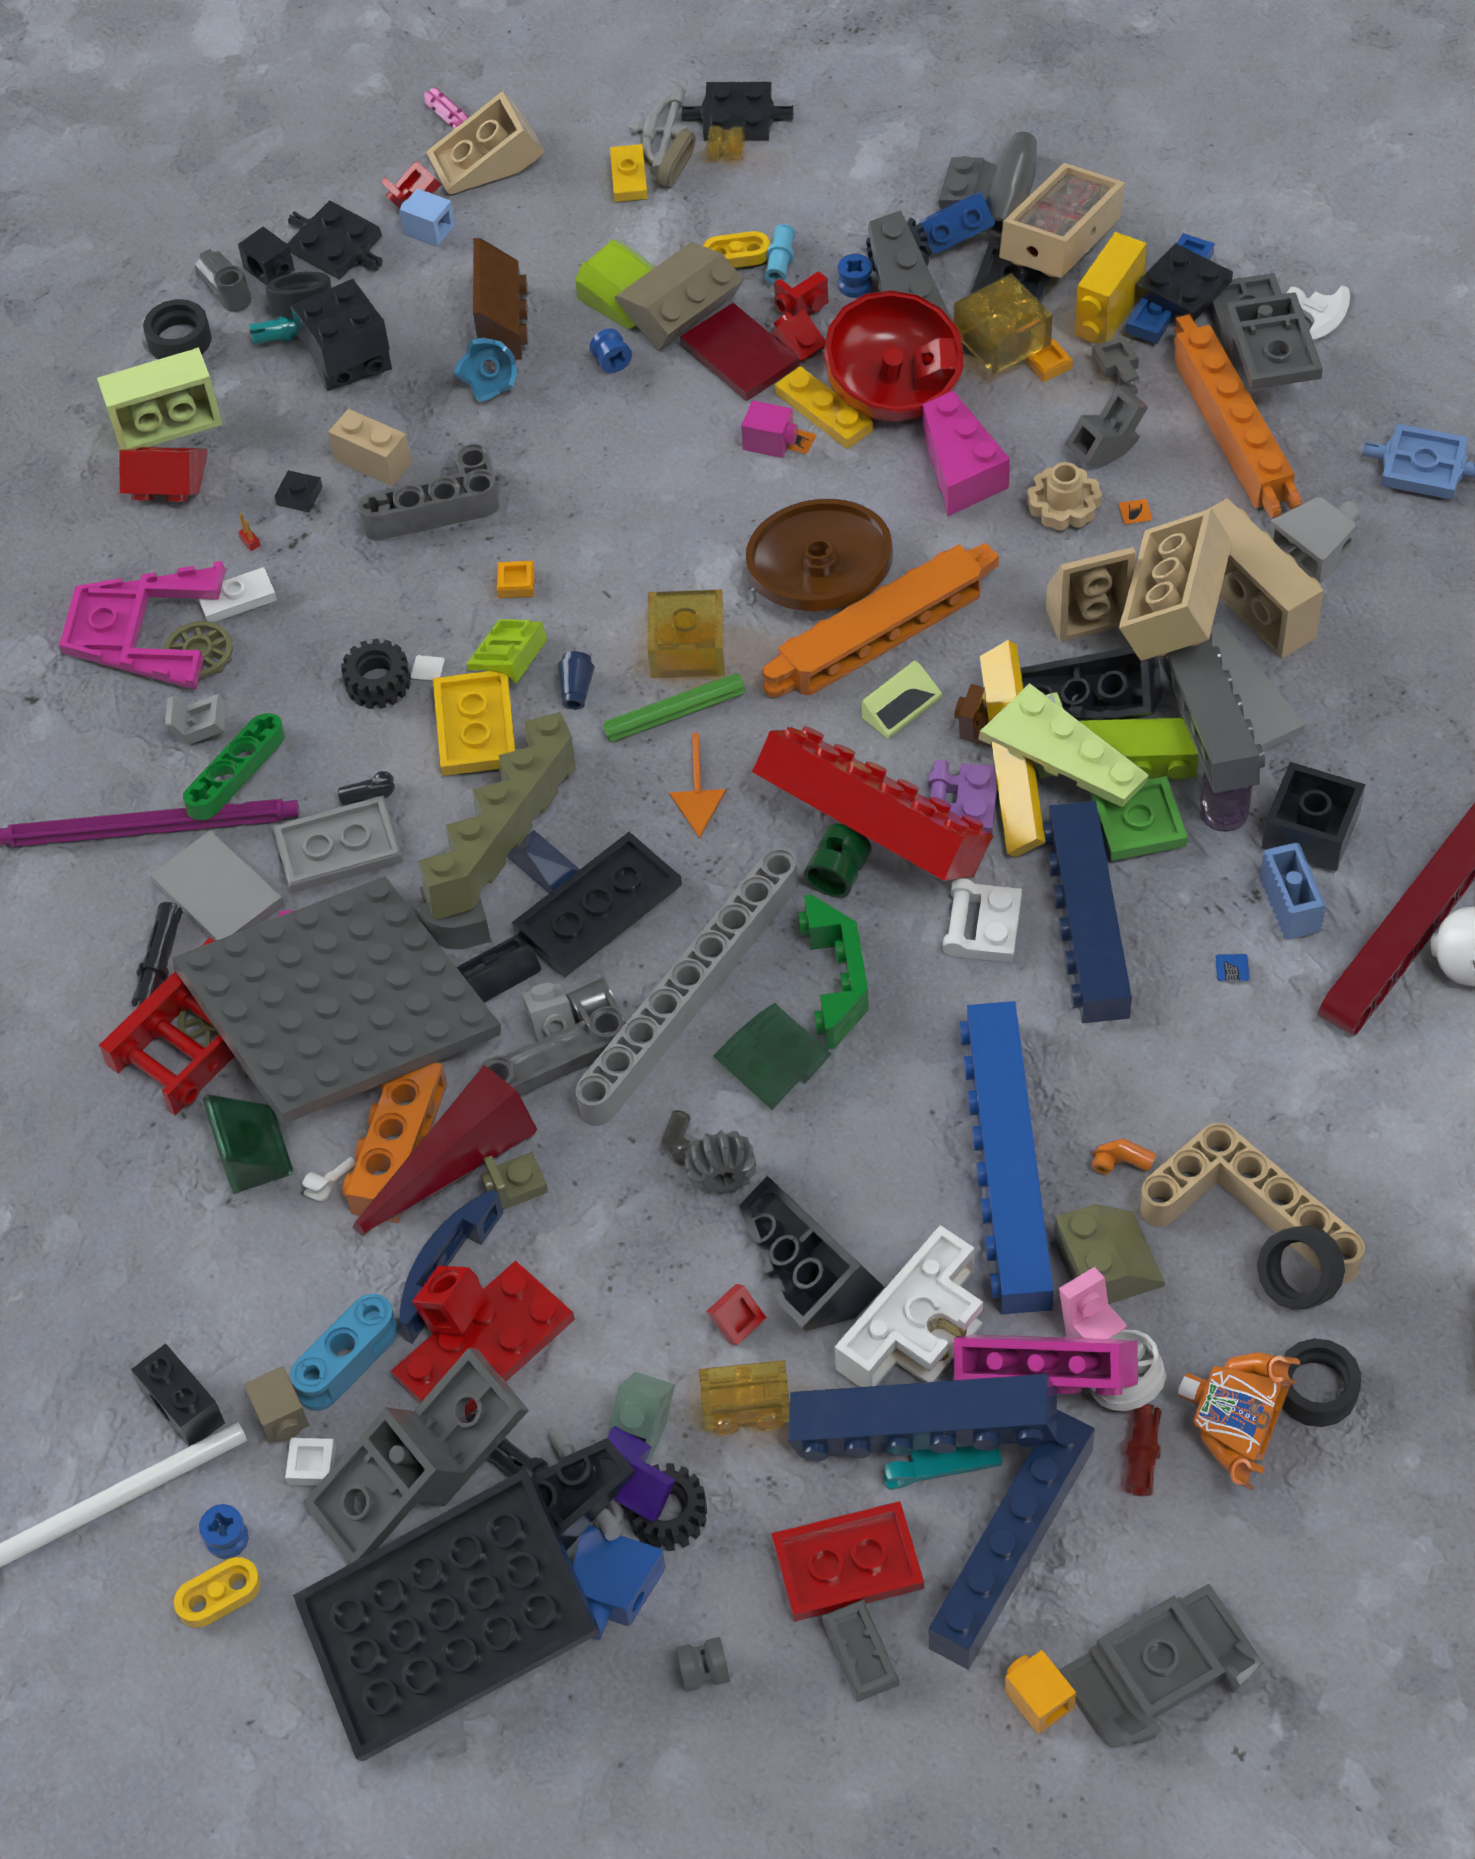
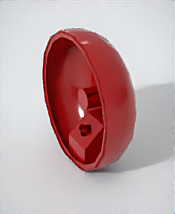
[823,290,964,423]

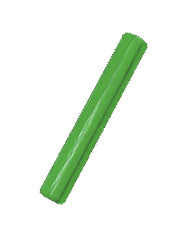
[603,673,745,742]

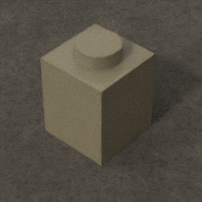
[244,1366,309,1444]

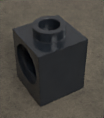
[238,226,295,286]

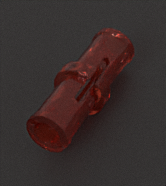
[1125,1404,1162,1497]

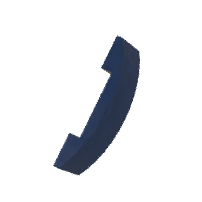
[400,1190,503,1344]

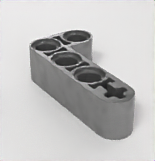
[358,443,499,540]

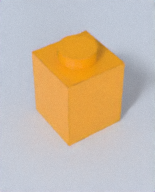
[1005,1650,1076,1735]

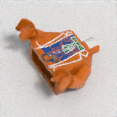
[1178,1352,1300,1490]

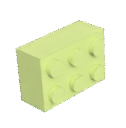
[97,348,223,450]

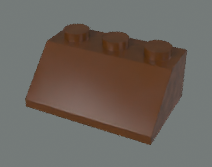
[473,238,528,362]

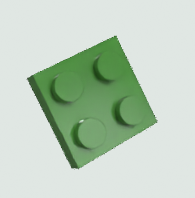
[1091,776,1188,861]

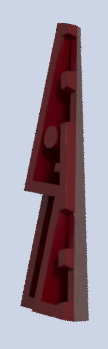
[352,1065,538,1236]

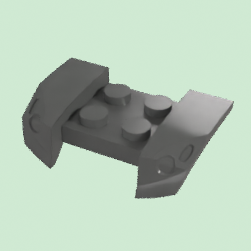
[1059,1584,1263,1747]

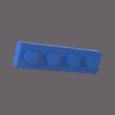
[1125,233,1215,344]

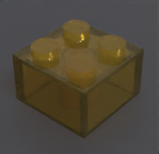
[954,274,1053,374]
[647,589,725,678]

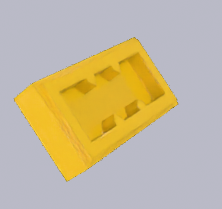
[610,144,648,202]

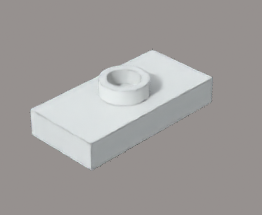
[198,567,277,623]

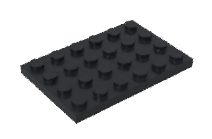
[293,1468,601,1761]

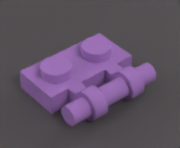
[928,759,998,834]

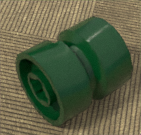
[804,823,872,898]

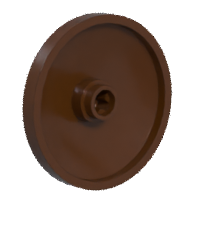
[746,499,893,611]

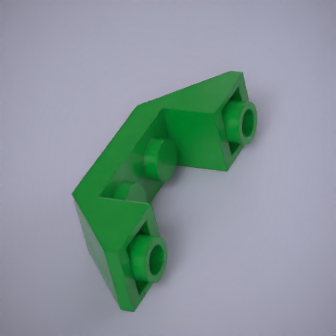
[798,895,869,1050]

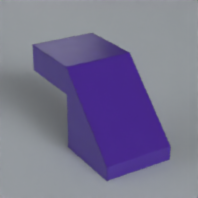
[608,1426,676,1522]

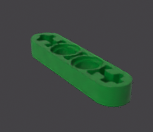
[183,713,285,820]

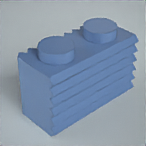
[1259,843,1326,940]

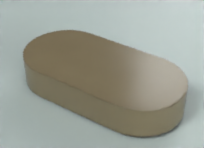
[657,129,696,188]

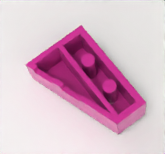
[923,390,1010,517]

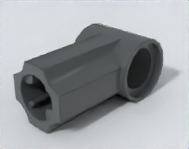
[194,249,252,311]

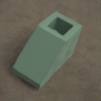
[607,1372,675,1464]

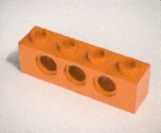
[343,1062,447,1223]

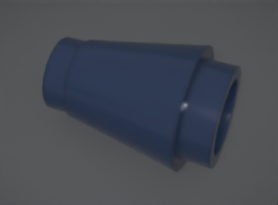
[558,651,595,710]

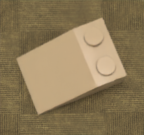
[426,91,545,195]
[1046,547,1136,642]

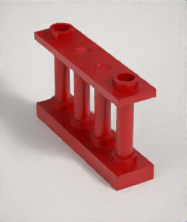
[99,938,235,1116]

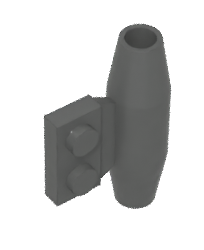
[938,132,1037,239]

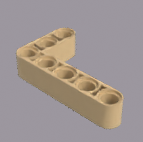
[1139,1123,1365,1284]

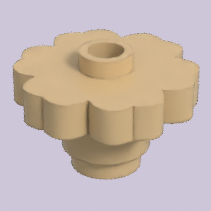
[1027,462,1102,530]

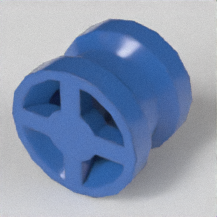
[838,254,872,298]
[589,328,632,373]
[199,1504,249,1559]

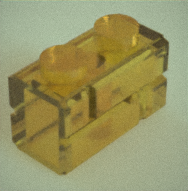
[699,1360,790,1435]

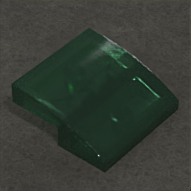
[713,1003,831,1110]

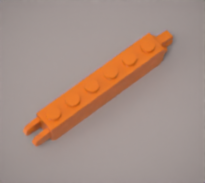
[1174,314,1302,519]
[762,543,999,698]

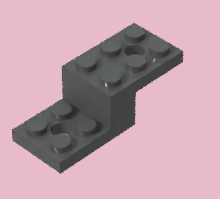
[1210,273,1323,389]
[303,1348,529,1564]

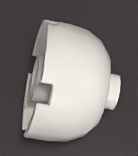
[1431,906,1475,986]

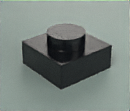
[275,470,323,513]

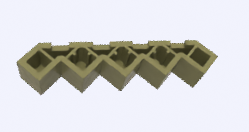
[418,712,576,920]

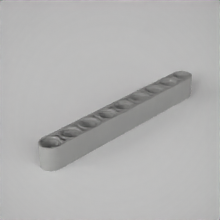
[575,848,798,1126]

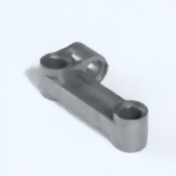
[478,978,625,1095]

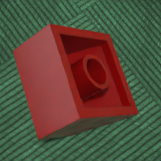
[119,447,207,502]

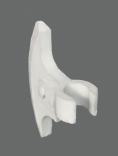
[1287,285,1350,341]

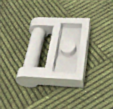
[942,878,1022,963]

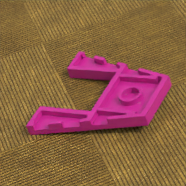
[59,561,226,689]

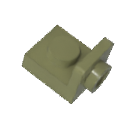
[481,1152,548,1210]

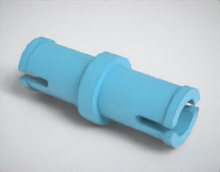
[764,224,795,286]

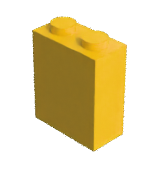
[1075,232,1147,344]

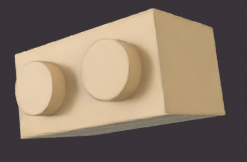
[328,409,412,486]

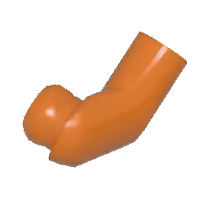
[1092,1138,1156,1175]

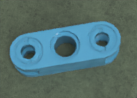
[290,1294,398,1411]

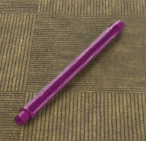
[0,798,300,847]

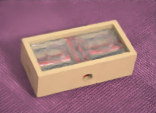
[999,163,1125,278]

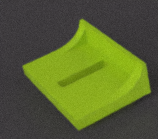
[466,619,548,683]

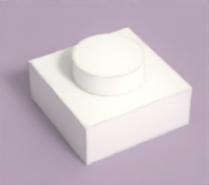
[285,1438,336,1486]

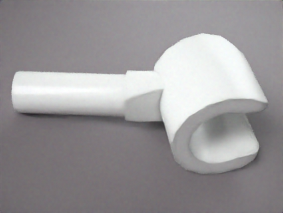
[302,1157,356,1201]

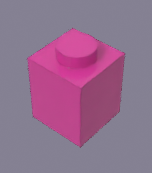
[741,400,798,458]

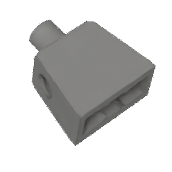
[1270,497,1360,583]

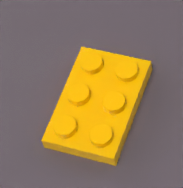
[433,671,516,776]

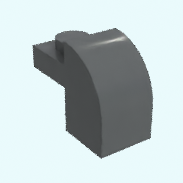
[1065,386,1148,466]
[417,887,491,949]

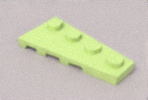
[978,683,1149,807]

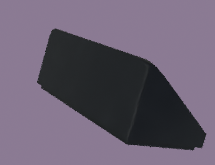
[457,935,541,1003]

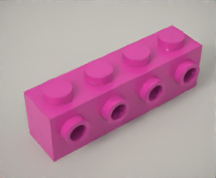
[954,1334,1138,1396]

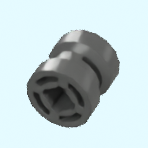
[676,1637,730,1692]

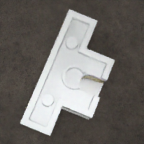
[835,1225,983,1387]

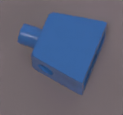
[573,1525,666,1640]

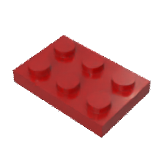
[771,1501,924,1622]

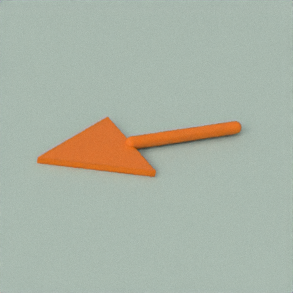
[669,732,726,839]

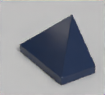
[507,830,580,893]

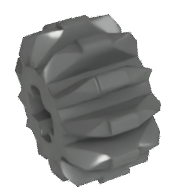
[685,1130,756,1195]

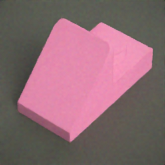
[1059,1267,1127,1339]

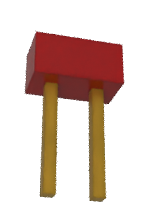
[238,513,261,551]

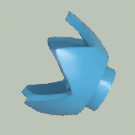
[453,338,517,402]

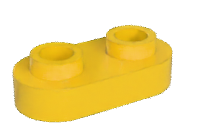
[703,231,770,268]
[174,1557,261,1628]

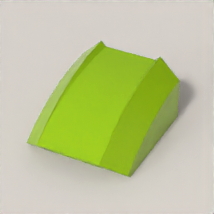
[575,239,655,330]

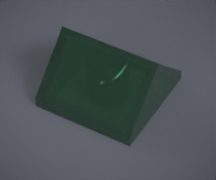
[202,1094,293,1194]

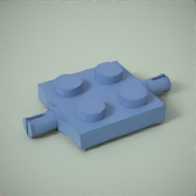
[1362,424,1475,500]

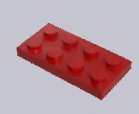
[391,1260,575,1418]

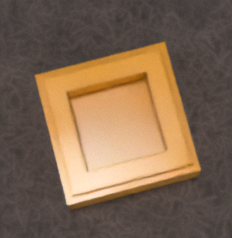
[1024,339,1073,382]
[497,560,535,598]

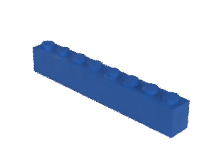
[959,1001,1054,1314]

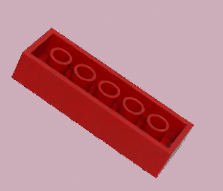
[752,726,993,881]

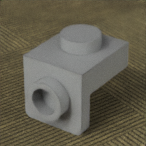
[165,694,227,745]
[522,982,575,1041]

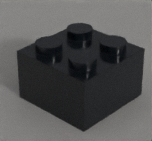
[291,278,390,378]
[1261,762,1366,871]

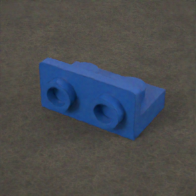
[920,190,995,254]

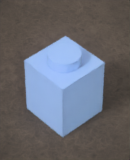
[399,188,455,247]

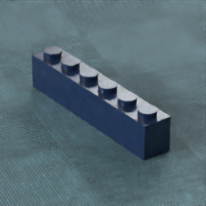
[1043,801,1132,1023]
[788,1374,1057,1461]
[928,1409,1095,1670]

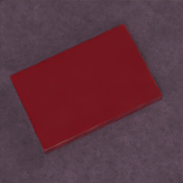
[680,302,800,401]

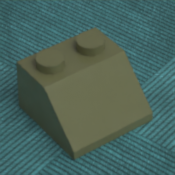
[1054,1204,1165,1304]

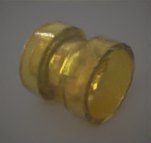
[708,126,745,160]

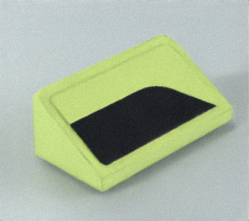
[862,660,942,739]

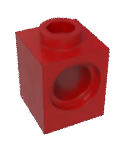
[412,1266,489,1334]

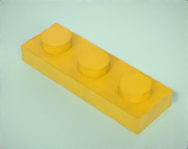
[775,366,873,449]

